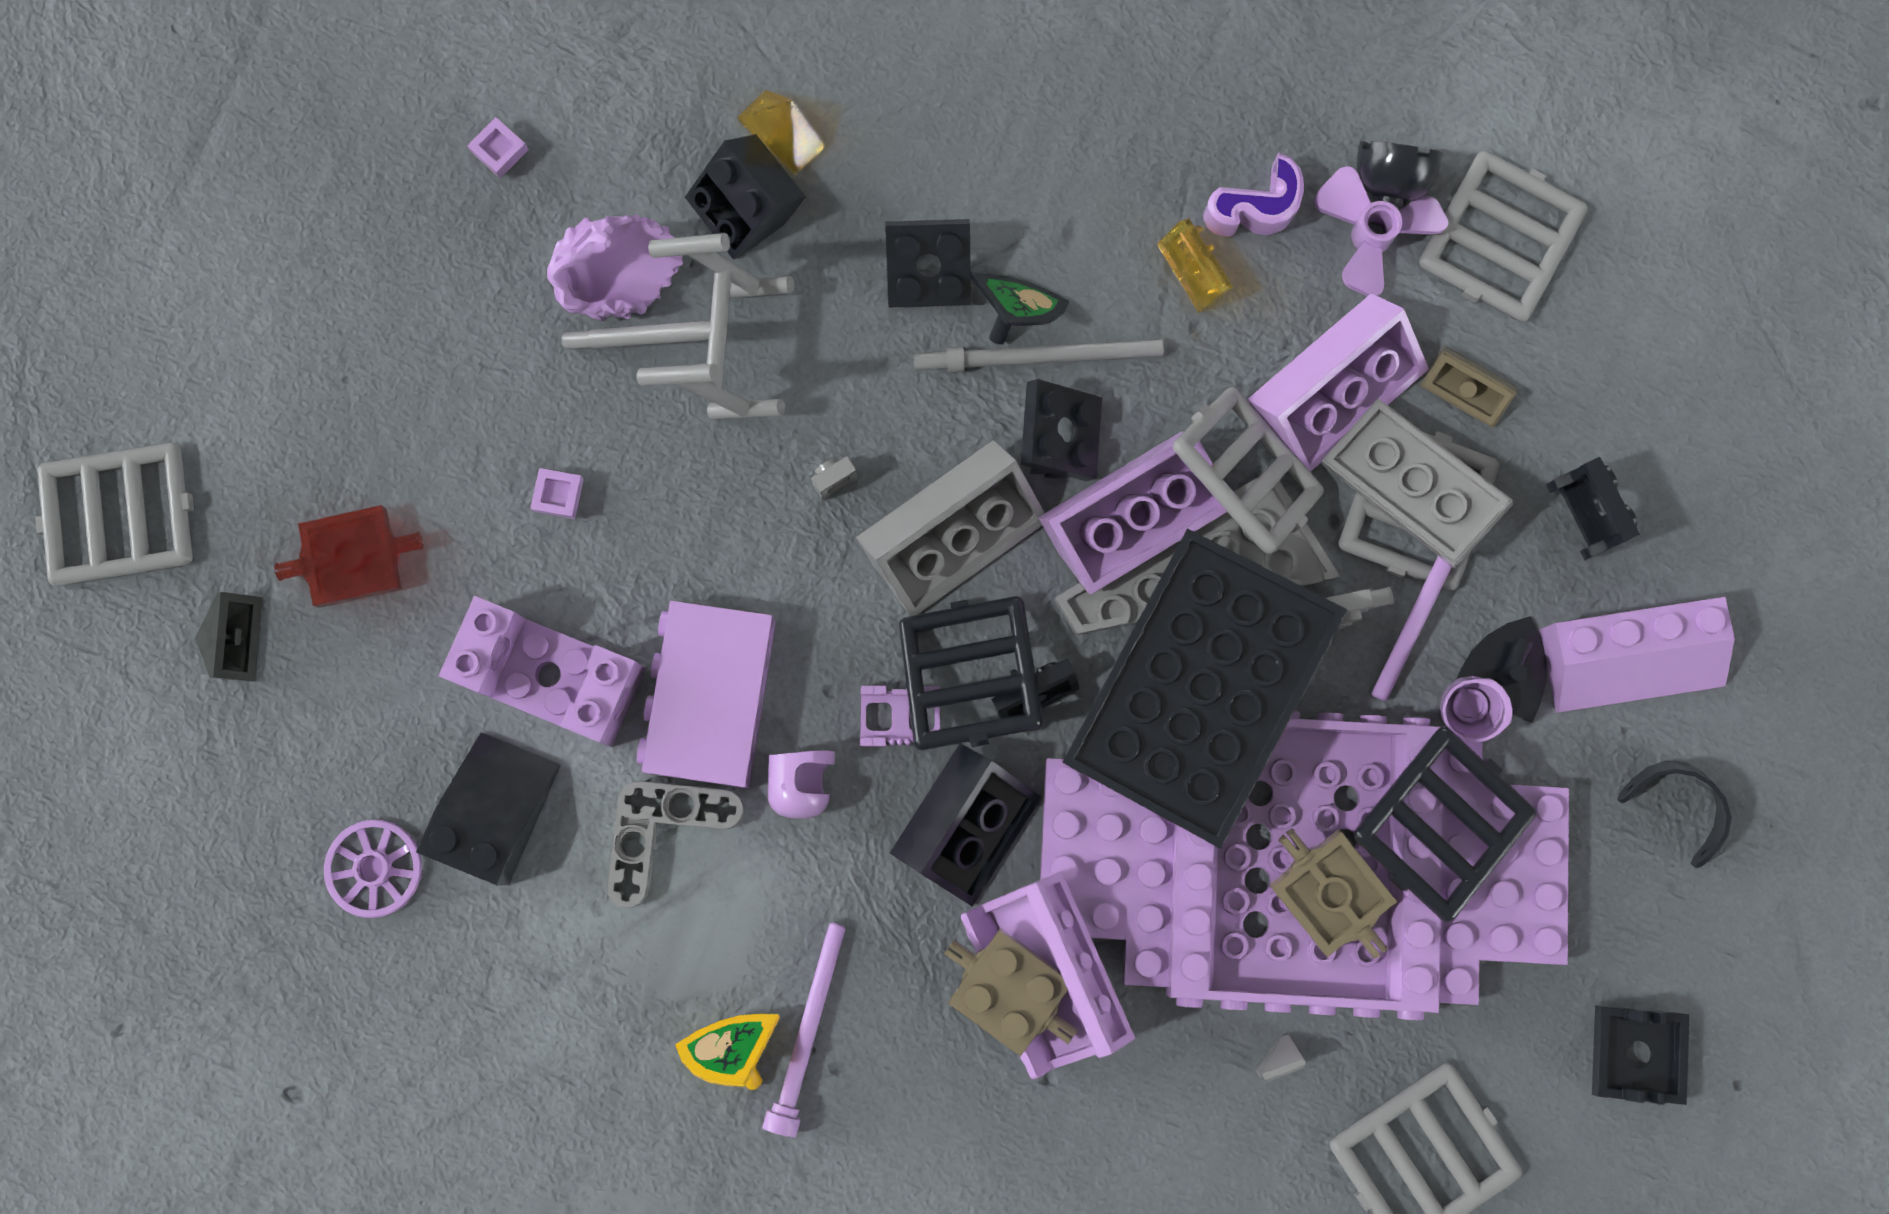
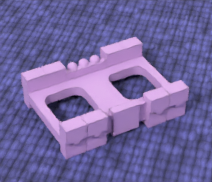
[860,686,940,747]

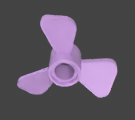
[1314,166,1448,296]

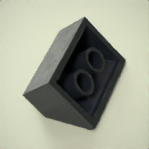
[890,744,1041,907]

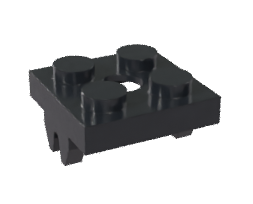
[885,219,971,308]
[1021,379,1102,481]
[1546,457,1640,561]
[1592,1005,1689,1105]

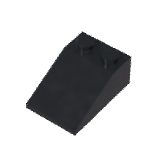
[416,733,561,886]

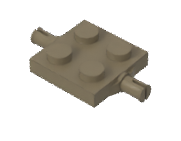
[1269,829,1397,959]
[944,928,1078,1057]

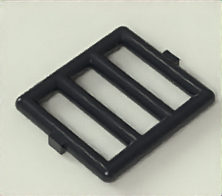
[899,596,1043,750]
[1354,727,1536,923]

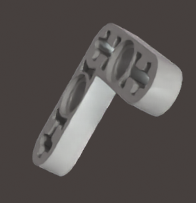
[607,781,745,908]

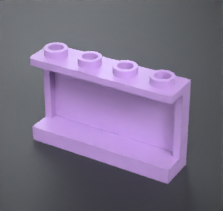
[637,601,776,789]
[961,871,1135,1079]

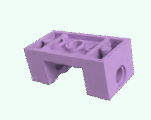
[438,596,646,747]

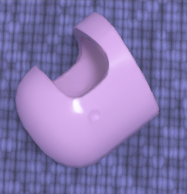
[1439,676,1513,743]
[767,750,835,819]

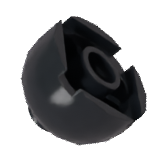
[1356,141,1443,208]

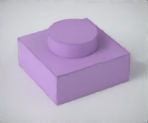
[467,117,529,178]
[530,468,584,520]

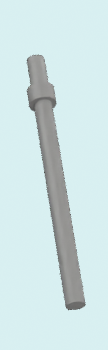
[913,340,1164,373]

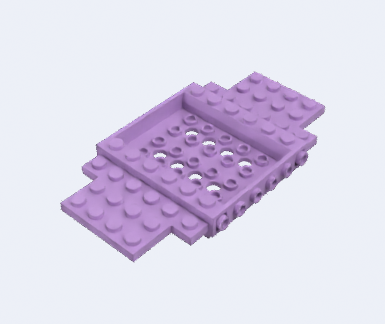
[1040,711,1569,1020]

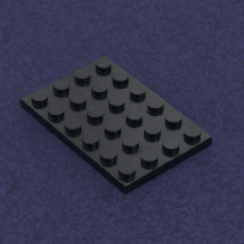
[1062,528,1348,849]

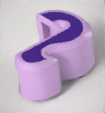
[1203,152,1304,237]

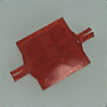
[274,505,424,608]

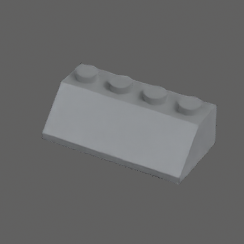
[856,440,1044,616]

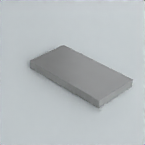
[1322,398,1513,569]

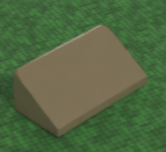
[1420,346,1517,428]

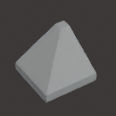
[1255,1033,1306,1082]

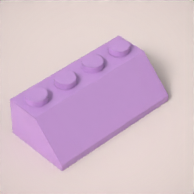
[1247,294,1429,472]
[1038,432,1227,595]
[1539,597,1735,713]

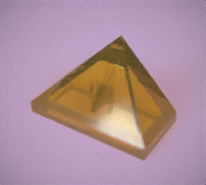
[737,90,824,175]

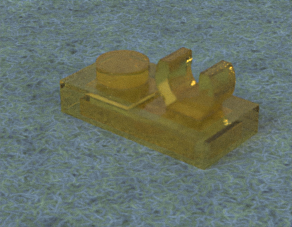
[1157,218,1233,313]

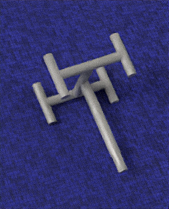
[562,233,795,419]

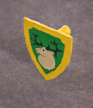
[675,1014,780,1090]

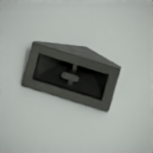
[195,592,263,682]

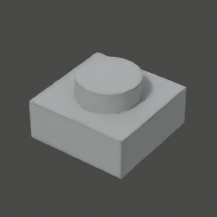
[811,456,858,501]

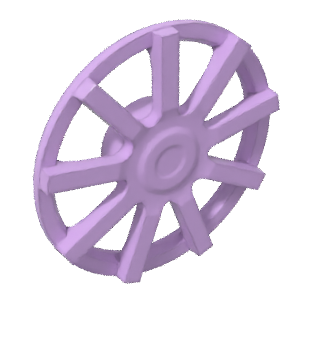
[324,820,423,918]

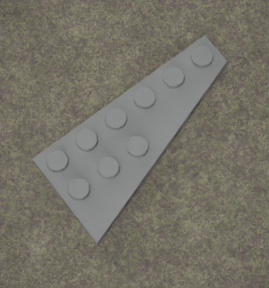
[1054,476,1340,636]

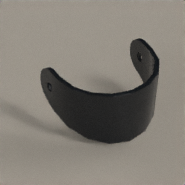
[1617,761,1732,868]

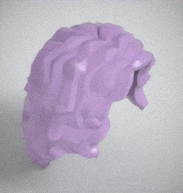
[547,214,683,321]

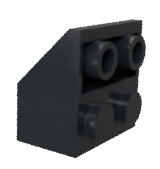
[685,134,806,260]

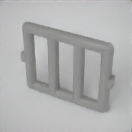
[1419,151,1588,321]
[1173,387,1324,554]
[1338,431,1500,590]
[35,443,194,586]
[1330,1063,1522,1214]

